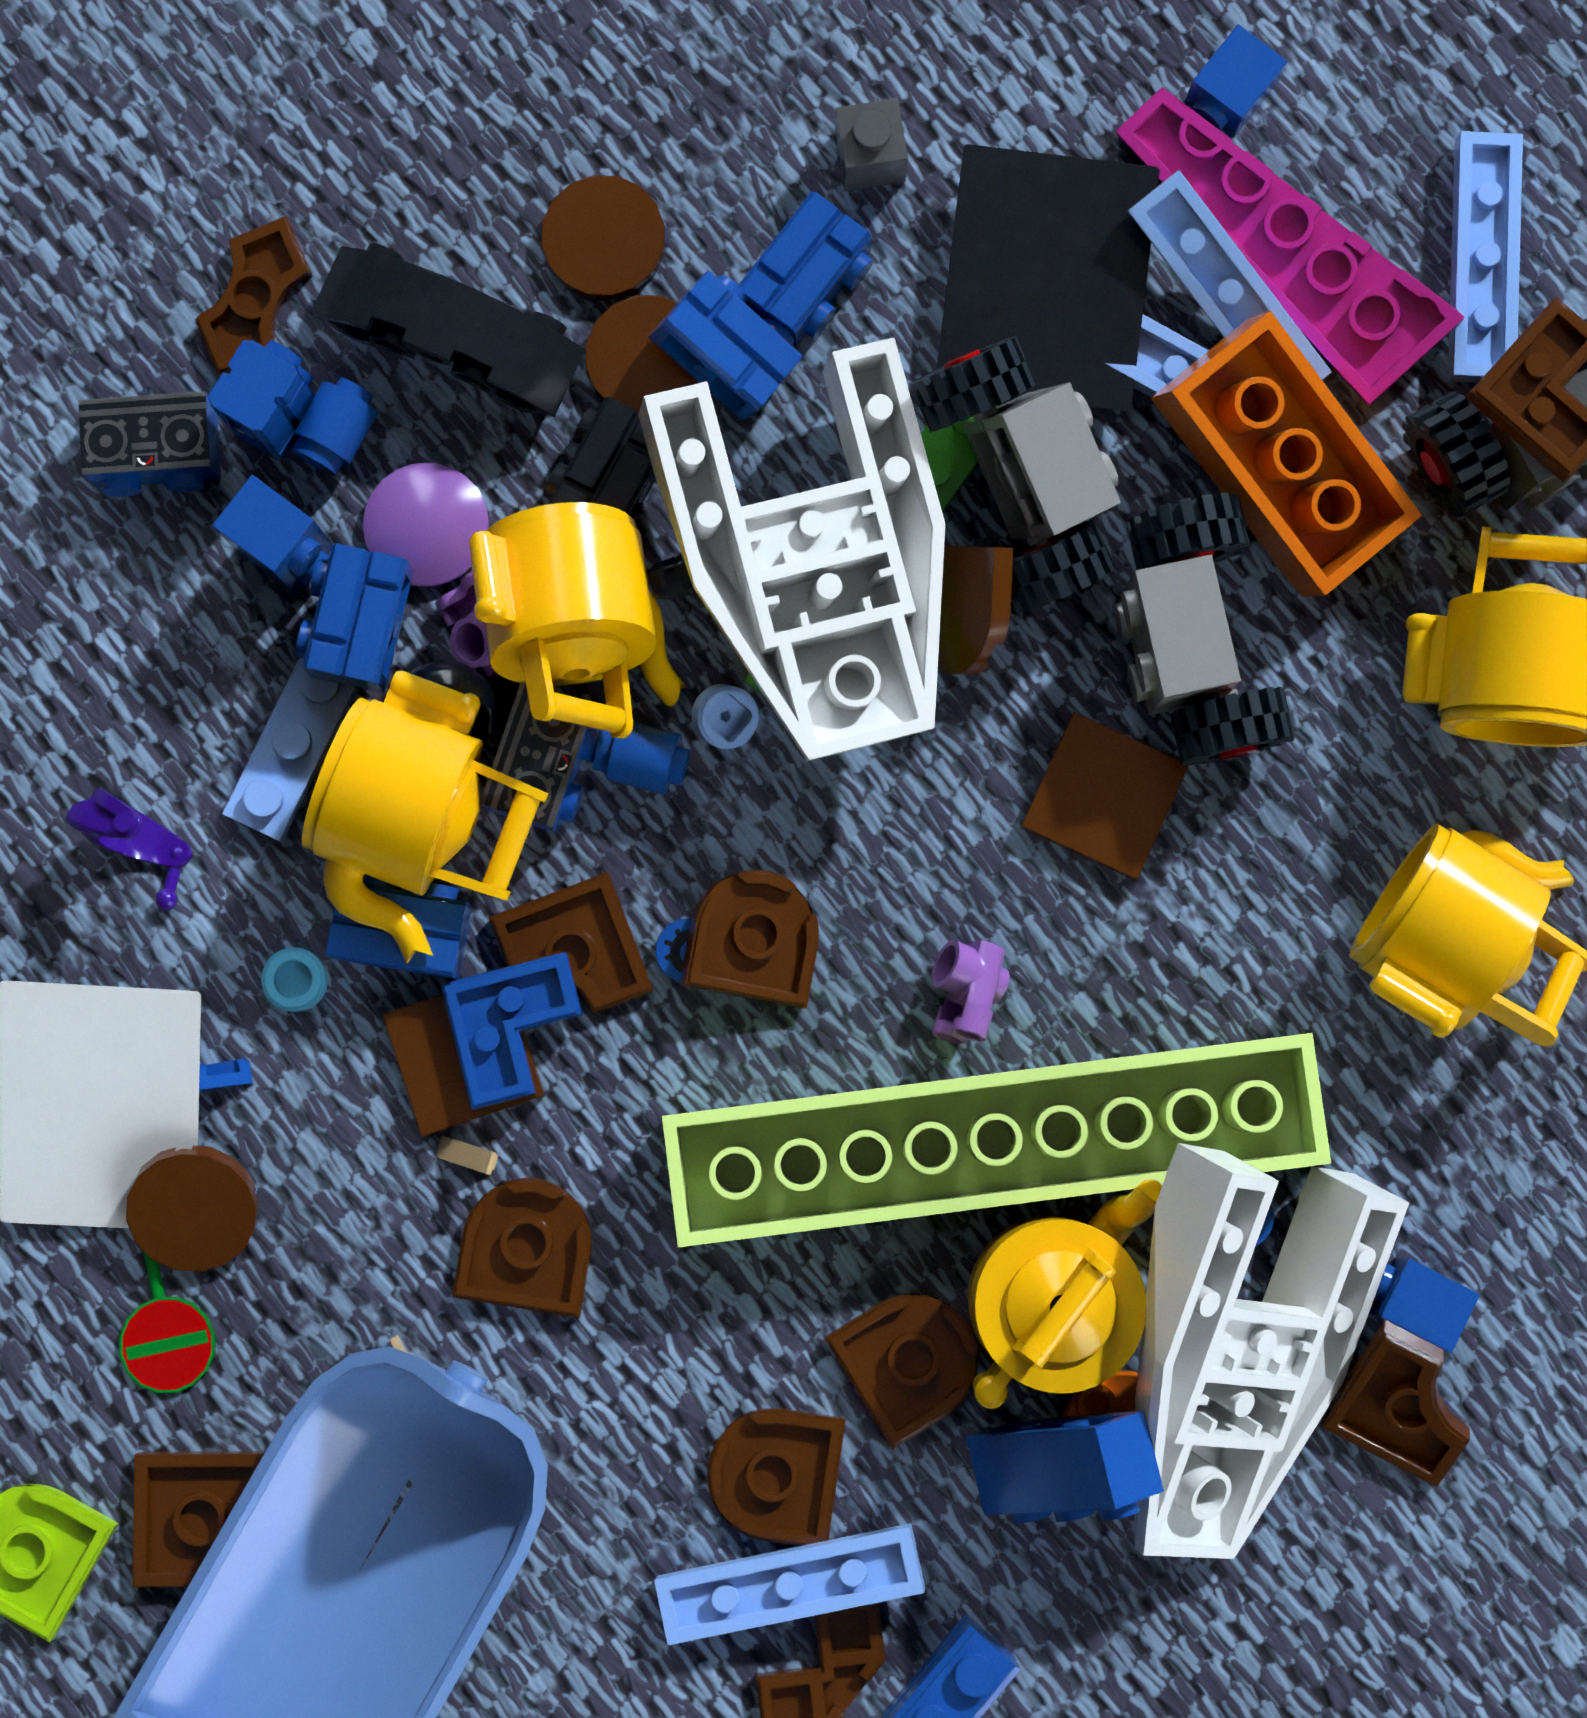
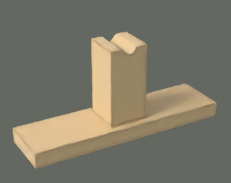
[436,1136,499,1175]

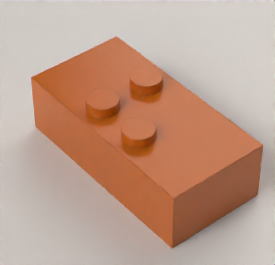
[1150,311,1422,597]

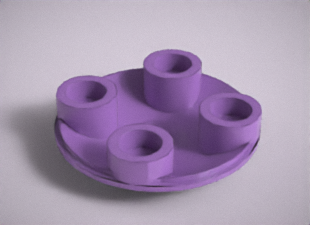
[363,463,490,588]

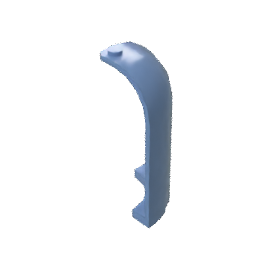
[113,1346,548,1718]

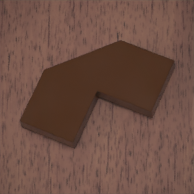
[756,1603,886,1718]

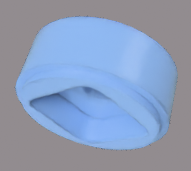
[692,684,759,749]

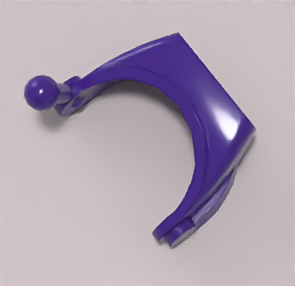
[66,788,192,911]

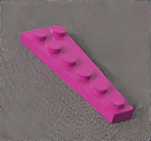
[1116,87,1465,407]

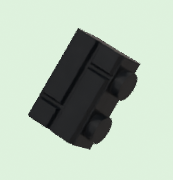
[543,397,656,520]

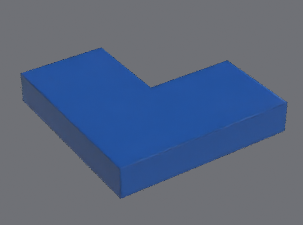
[440,952,583,1110]

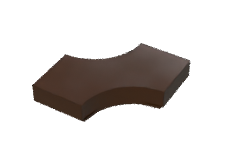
[195,215,313,377]

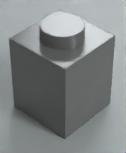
[834,98,908,192]

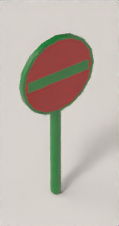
[119,1251,216,1393]

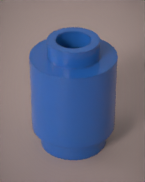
[291,377,378,476]
[593,721,691,795]

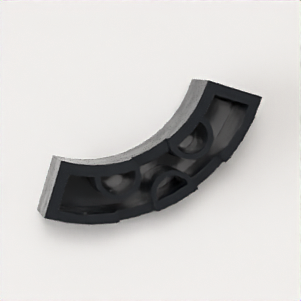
[310,242,585,417]

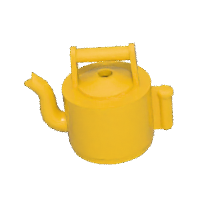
[469,502,685,739]
[1402,527,1587,747]
[302,671,549,965]
[1349,823,1587,1047]
[967,1179,1162,1409]

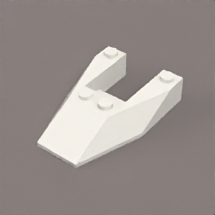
[639,337,945,762]
[1135,1143,1409,1559]

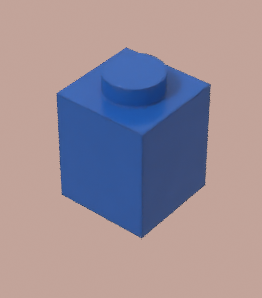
[1184,24,1288,138]
[1369,1256,1480,1354]

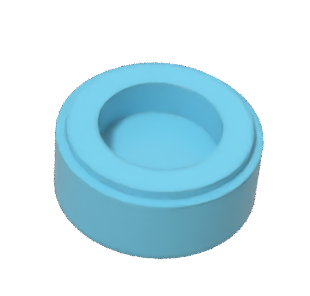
[261,947,328,1012]

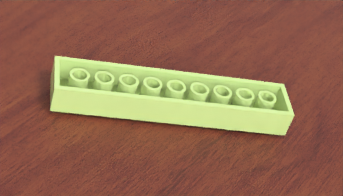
[662,1033,1331,1248]

